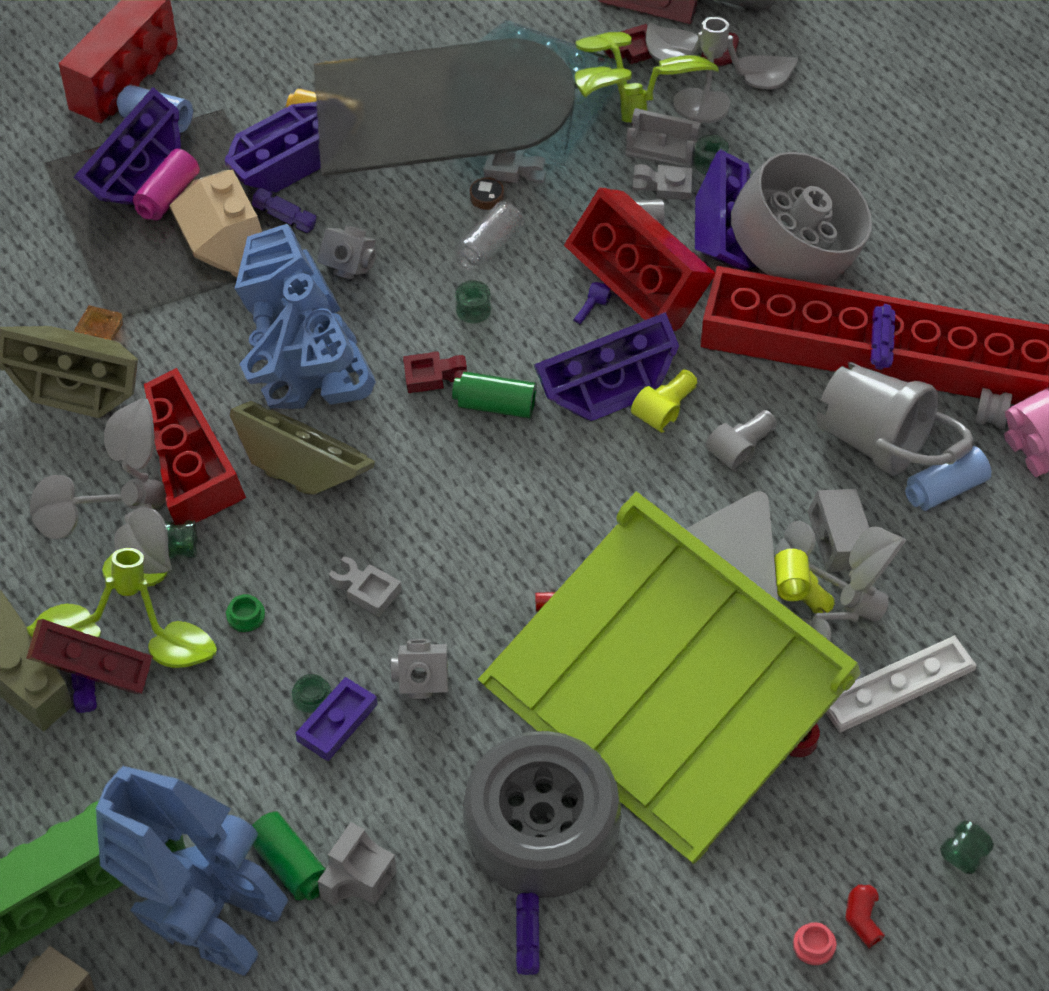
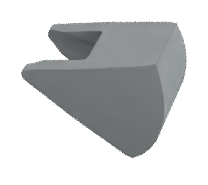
[686,491,778,601]

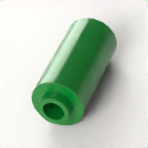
[452,371,537,419]
[252,811,326,901]

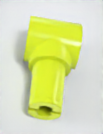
[631,369,697,433]
[774,549,835,614]

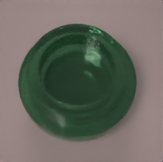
[292,674,332,713]

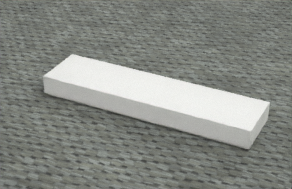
[826,635,976,733]

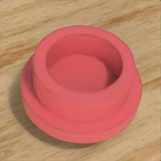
[793,922,836,965]

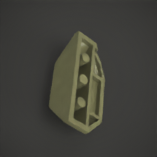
[0,326,138,418]
[229,401,375,495]

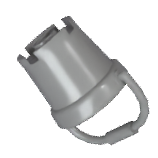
[816,362,974,476]

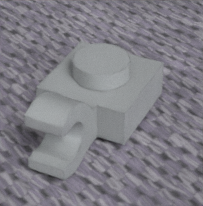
[484,145,546,183]
[632,164,692,200]

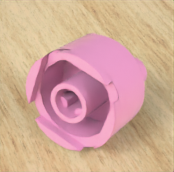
[1004,388,1049,477]

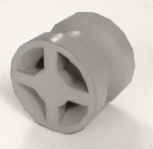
[975,388,1012,430]

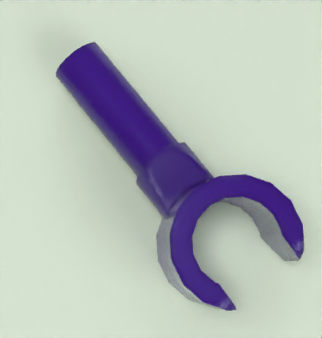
[573,282,612,324]

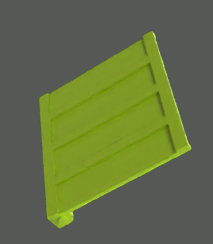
[478,491,861,865]

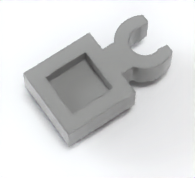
[329,557,402,617]

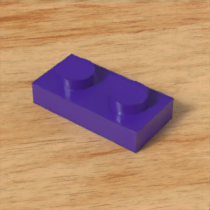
[295,677,378,761]

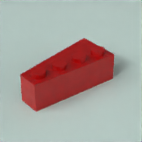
[144,368,246,530]

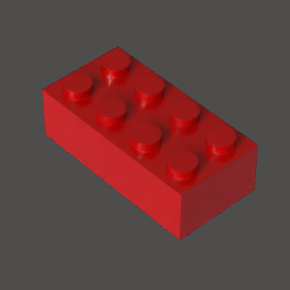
[58,0,178,124]
[564,187,716,331]

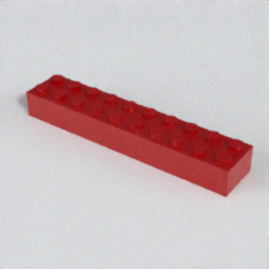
[701,266,1049,405]

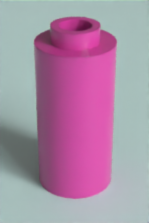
[133,149,200,220]

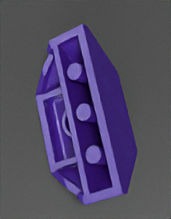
[73,87,181,205]
[224,99,358,193]
[695,149,758,271]
[534,312,679,421]

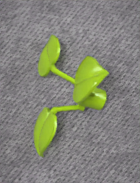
[575,32,719,123]
[27,548,216,668]

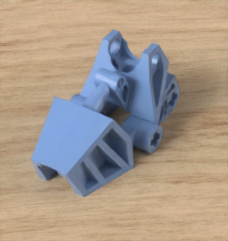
[235,223,376,409]
[96,766,288,976]

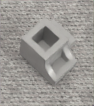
[318,822,397,906]

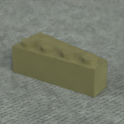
[0,589,73,732]

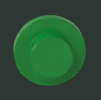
[226,594,265,632]

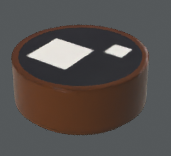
[470,177,504,210]

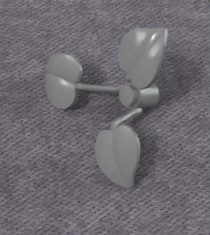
[646,17,798,123]
[30,399,172,574]
[774,521,907,641]

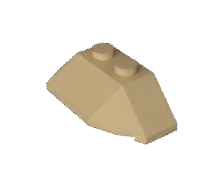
[170,169,262,277]

